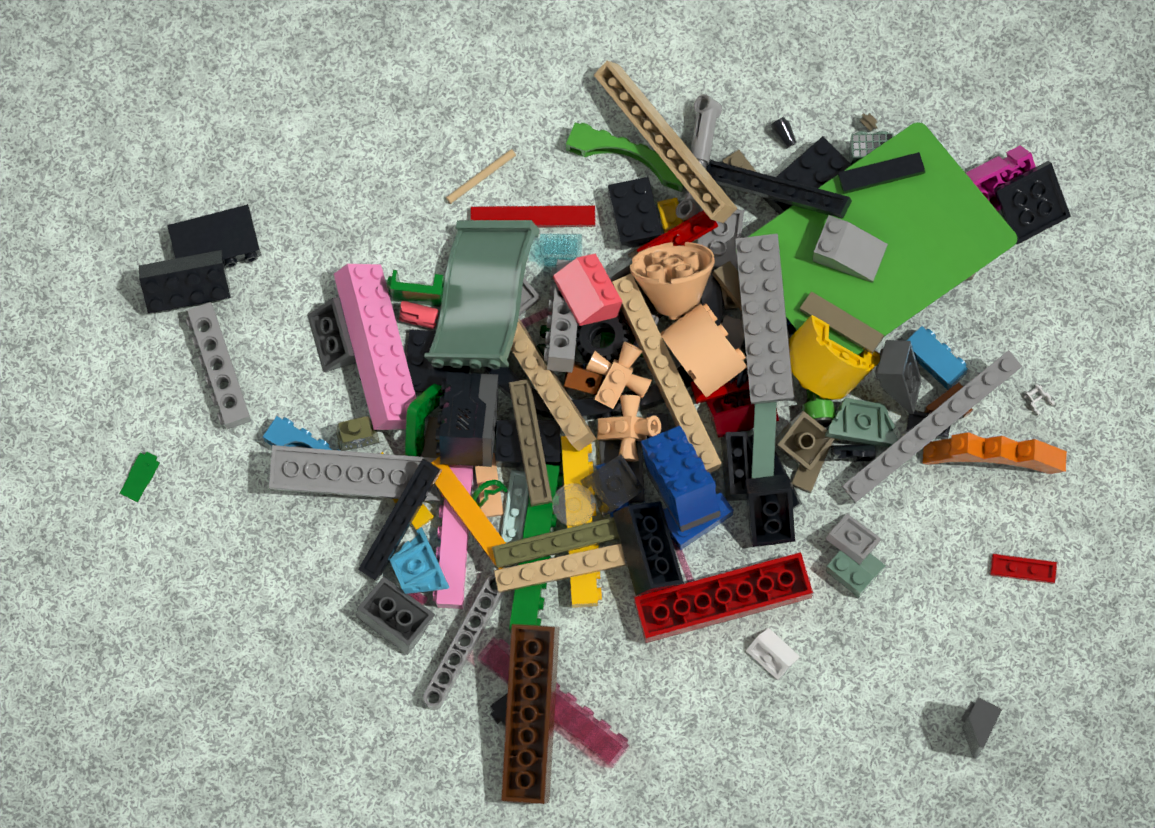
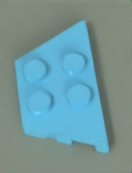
[390,527,450,594]

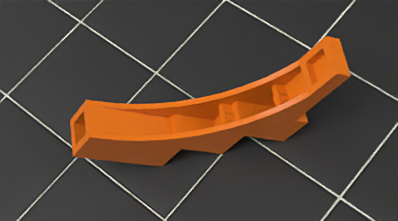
[923,432,1067,474]

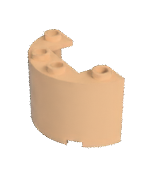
[660,303,747,397]

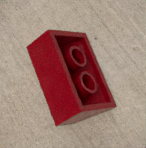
[705,389,779,438]

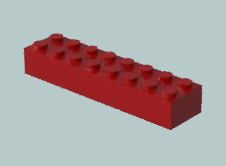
[634,552,813,643]

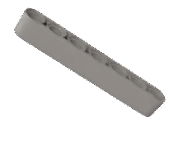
[423,574,504,710]

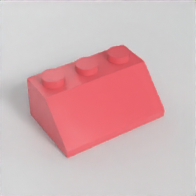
[553,253,623,326]

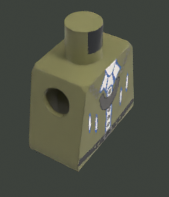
[336,416,380,451]

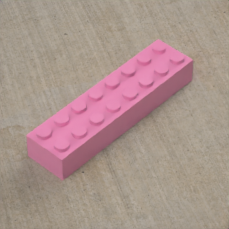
[334,264,416,430]

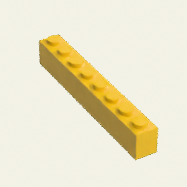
[561,436,602,608]

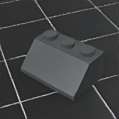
[307,298,356,372]
[356,576,435,655]
[961,697,1002,759]

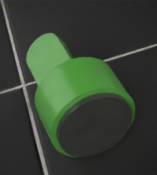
[802,389,835,427]

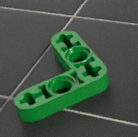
[405,384,445,457]

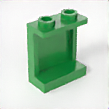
[387,270,444,307]

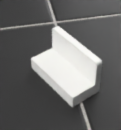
[746,628,800,680]

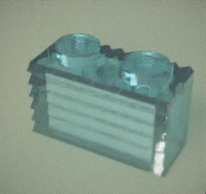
[540,233,582,266]

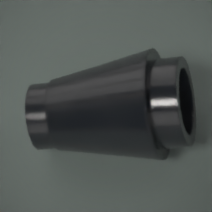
[770,117,797,149]

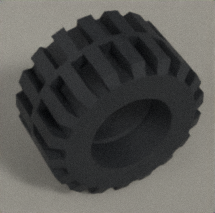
[576,316,631,364]

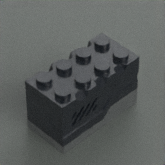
[436,372,498,467]

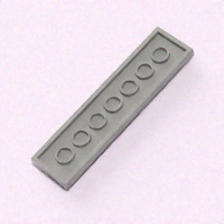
[735,234,794,404]
[269,445,441,502]

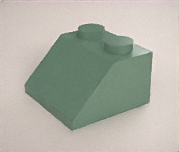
[826,550,886,598]

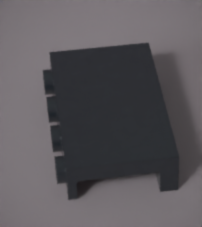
[167,204,262,267]

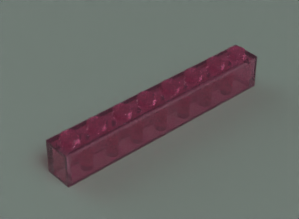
[477,637,629,768]

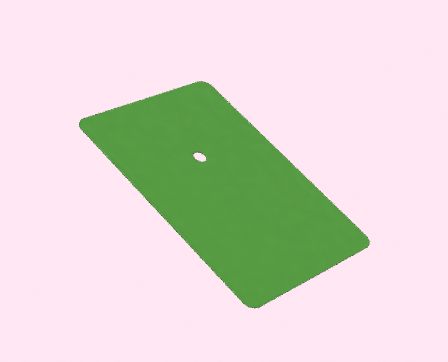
[736,122,1017,355]

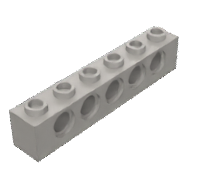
[544,259,577,373]
[186,302,251,430]

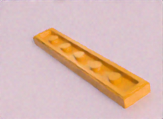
[431,457,506,570]

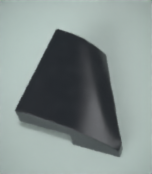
[831,444,876,462]

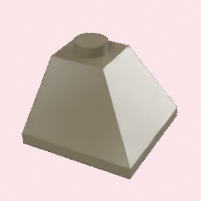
[775,411,835,471]

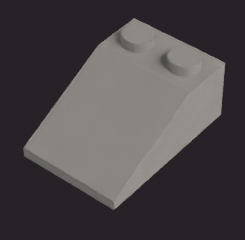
[813,215,888,283]

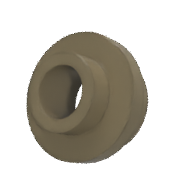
[859,113,878,132]

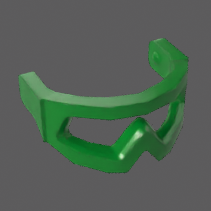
[472,480,508,509]

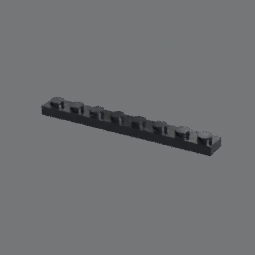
[706,160,852,219]

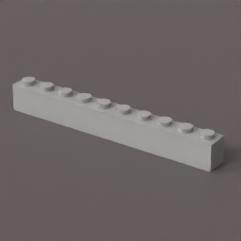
[842,350,1023,503]

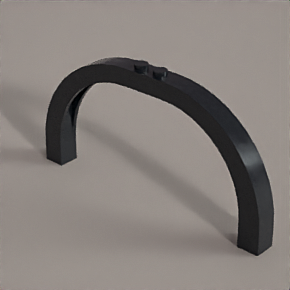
[483,268,723,421]

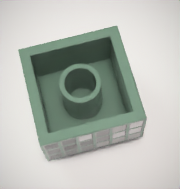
[849,131,894,165]

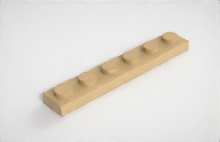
[494,544,626,593]

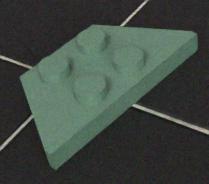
[825,398,898,447]

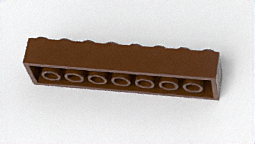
[501,624,560,804]

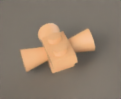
[585,341,652,409]
[597,395,661,462]

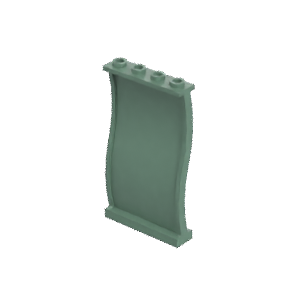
[424,220,540,369]

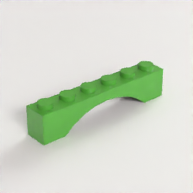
[566,122,684,192]

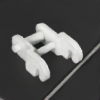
[1024,384,1055,415]

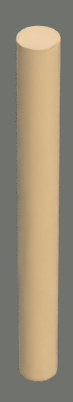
[446,149,516,204]

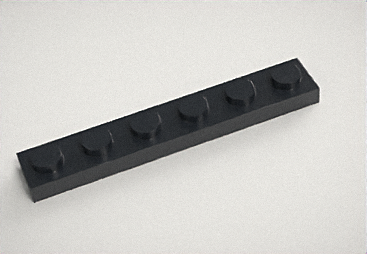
[358,459,442,581]

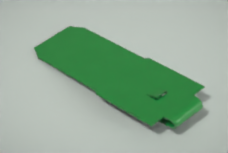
[119,452,160,503]

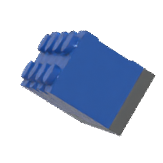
[641,426,721,532]

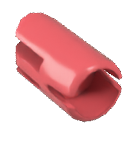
[399,301,439,329]

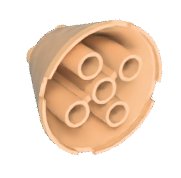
[630,242,715,320]

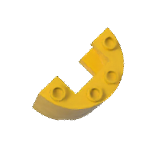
[788,315,880,400]

